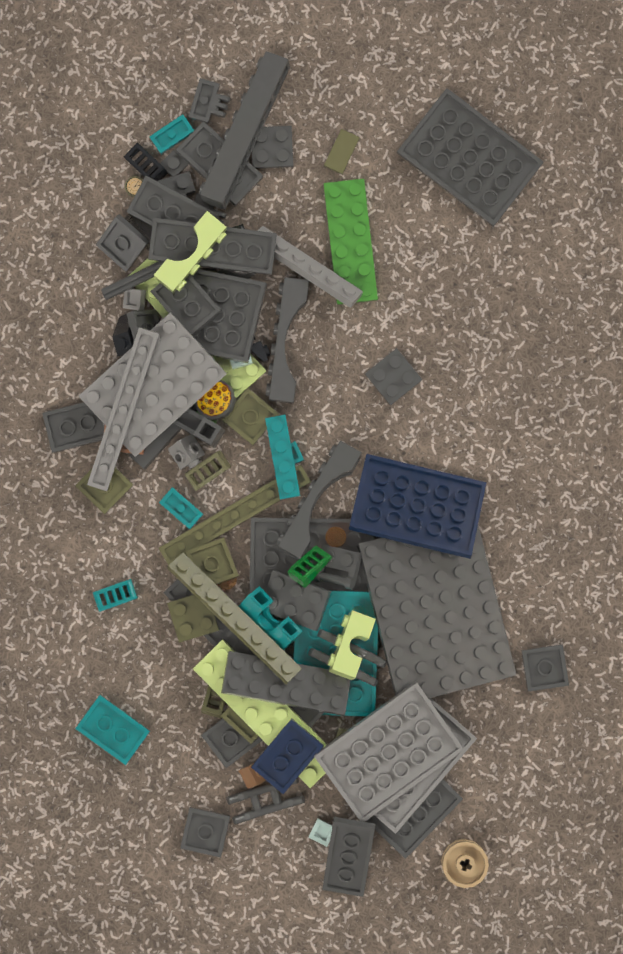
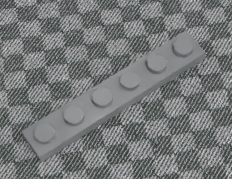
[258,226,363,308]

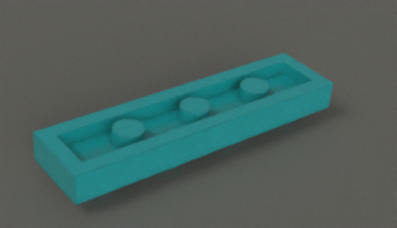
[265,415,300,500]

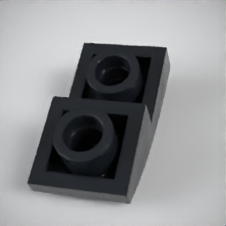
[251,337,271,363]

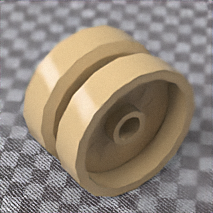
[441,839,489,888]

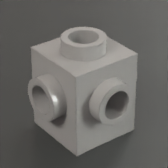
[168,434,205,470]

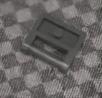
[313,544,362,590]

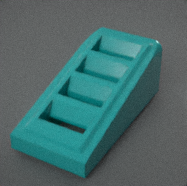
[93,579,138,612]

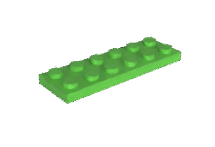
[324,179,378,305]

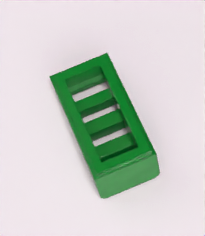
[287,546,332,588]

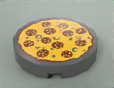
[195,380,236,421]

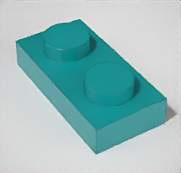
[149,114,194,155]
[159,487,204,529]

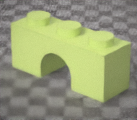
[327,610,376,680]

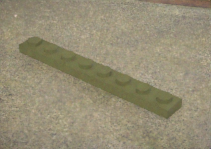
[159,464,311,565]
[167,553,302,685]

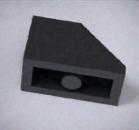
[112,310,137,357]

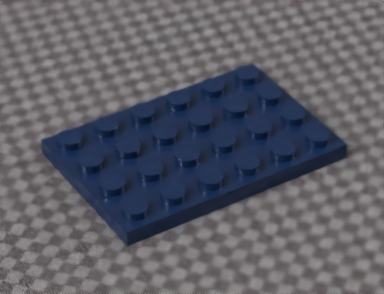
[348,454,487,559]

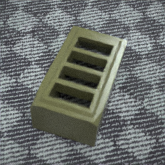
[184,450,231,491]
[201,685,226,718]

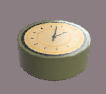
[125,176,143,197]

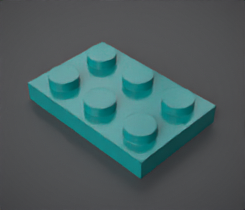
[75,695,150,765]

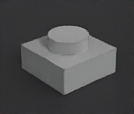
[123,288,146,311]

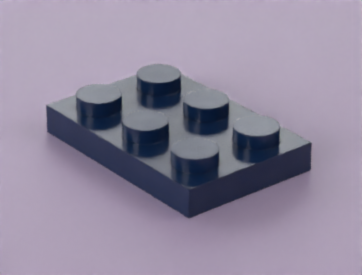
[251,718,324,794]

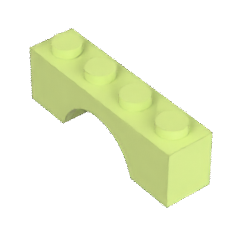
[154,211,227,293]

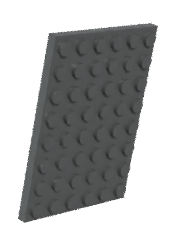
[357,526,517,698]

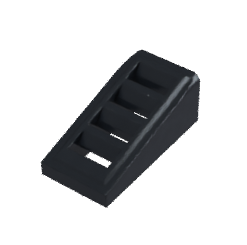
[124,142,168,181]

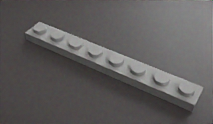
[87,327,159,491]

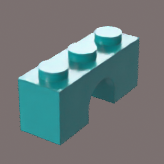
[238,586,303,650]

